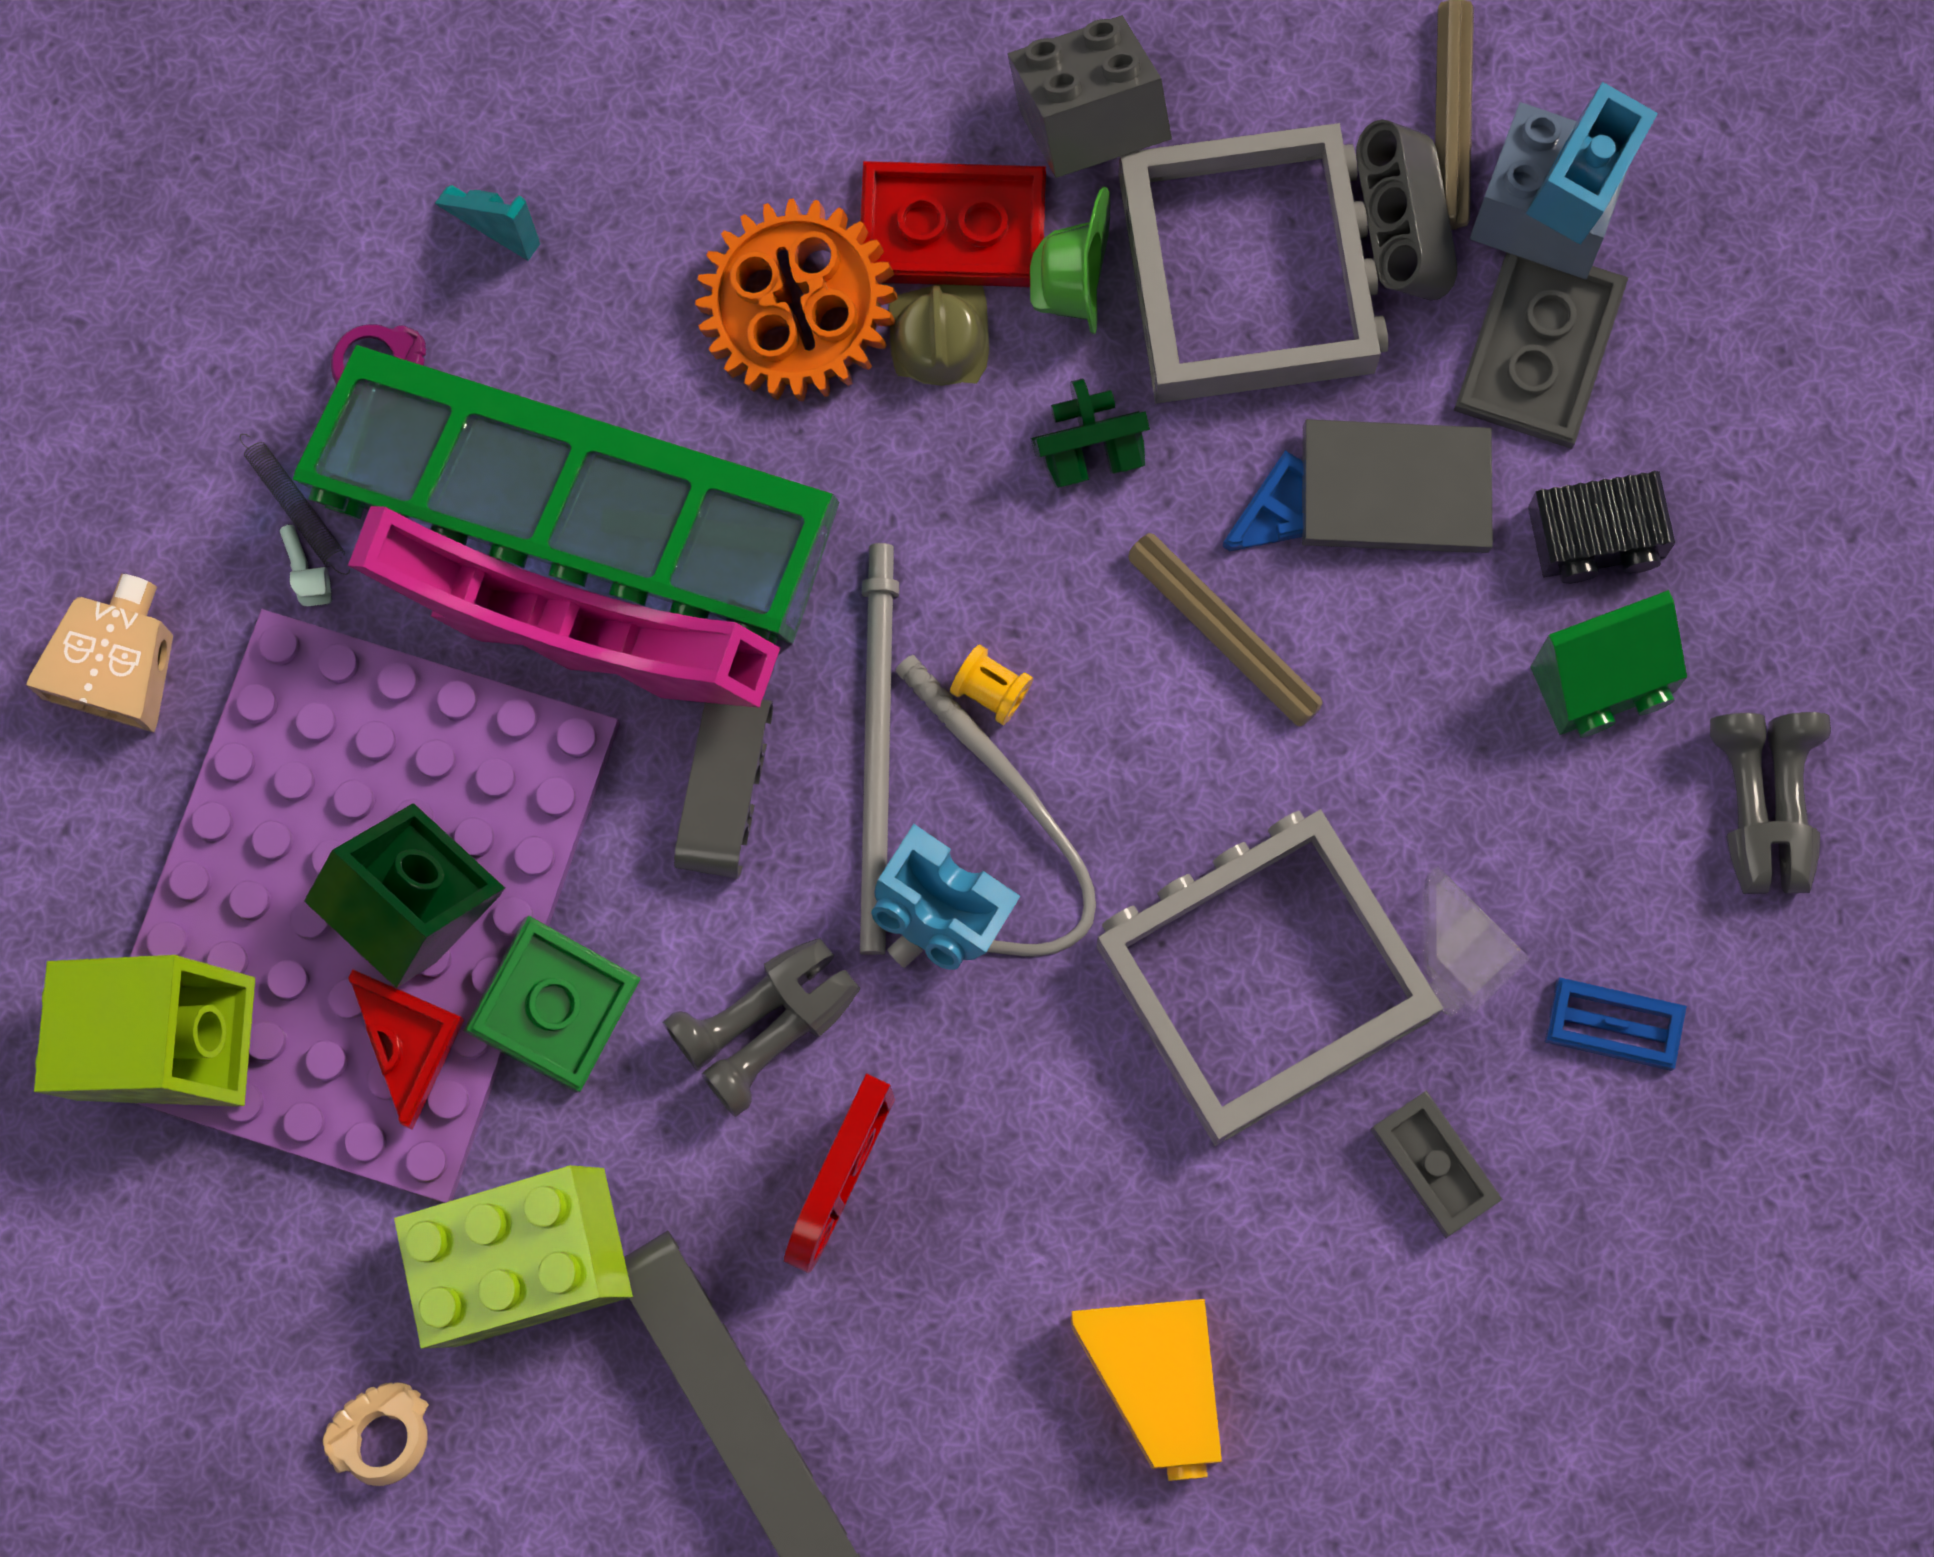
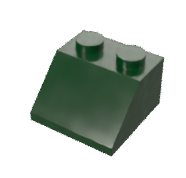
[304,803,505,988]

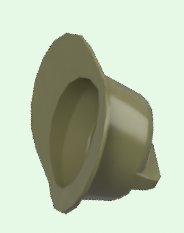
[889,285,989,386]

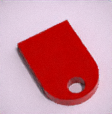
[784,1073,895,1273]

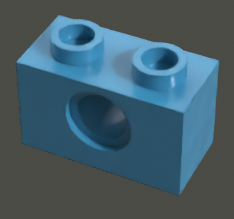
[1525,82,1658,245]

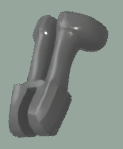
[1710,712,1831,894]
[662,938,861,1117]

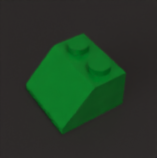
[1530,590,1687,738]

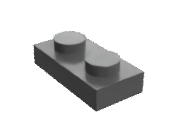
[1370,1091,1503,1239]

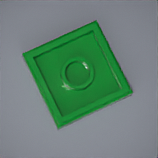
[463,916,641,1093]

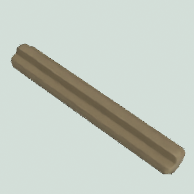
[1435,0,1474,230]
[1128,533,1323,726]

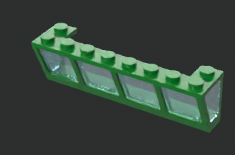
[293,345,840,645]

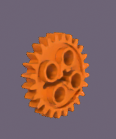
[695,198,898,401]

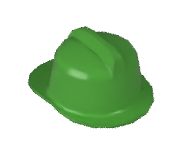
[1030,186,1111,334]

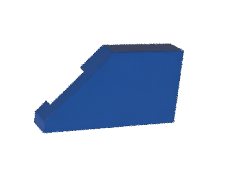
[1222,450,1303,551]

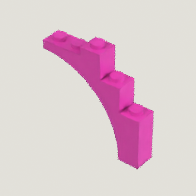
[348,506,780,708]

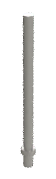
[860,543,899,955]

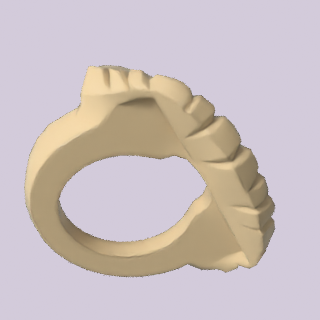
[323,1382,429,1486]

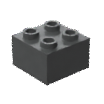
[1007,15,1172,178]

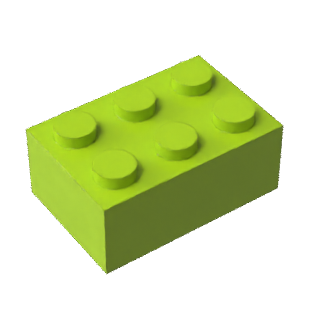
[394,1165,633,1349]

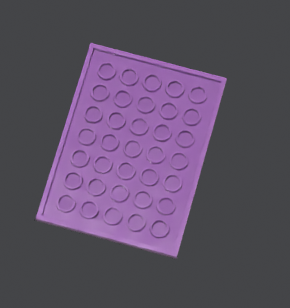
[130,609,620,1203]

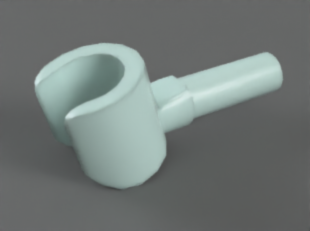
[280,525,332,606]

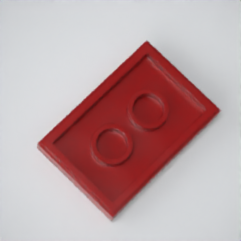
[860,161,1046,287]

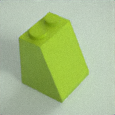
[34,955,256,1107]

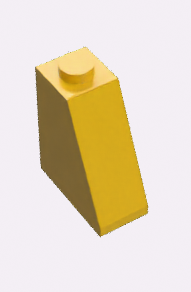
[1071,1299,1222,1481]

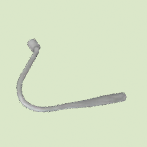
[887,655,1096,968]

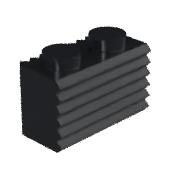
[1528,470,1675,584]

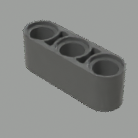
[1356,119,1457,301]
[674,699,773,879]

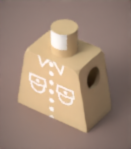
[26,574,173,733]

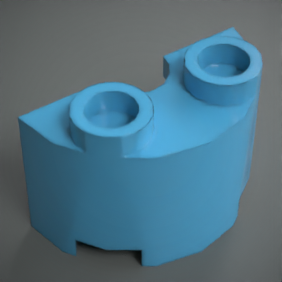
[871,824,1020,970]

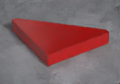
[348,969,464,1130]

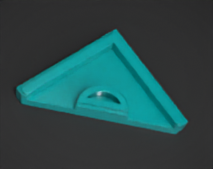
[435,185,540,261]

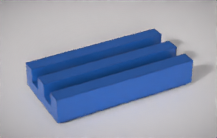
[1545,977,1687,1071]

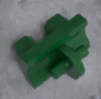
[1030,378,1150,488]

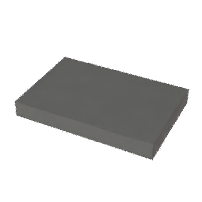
[1454,252,1629,449]
[1302,419,1493,553]

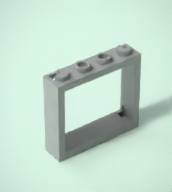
[1118,123,1388,404]
[1096,809,1444,1146]

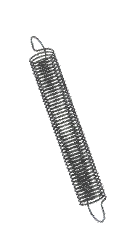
[239,434,350,575]

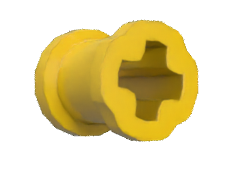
[950,644,1033,726]

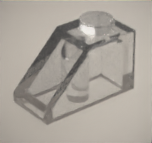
[1421,866,1530,1021]

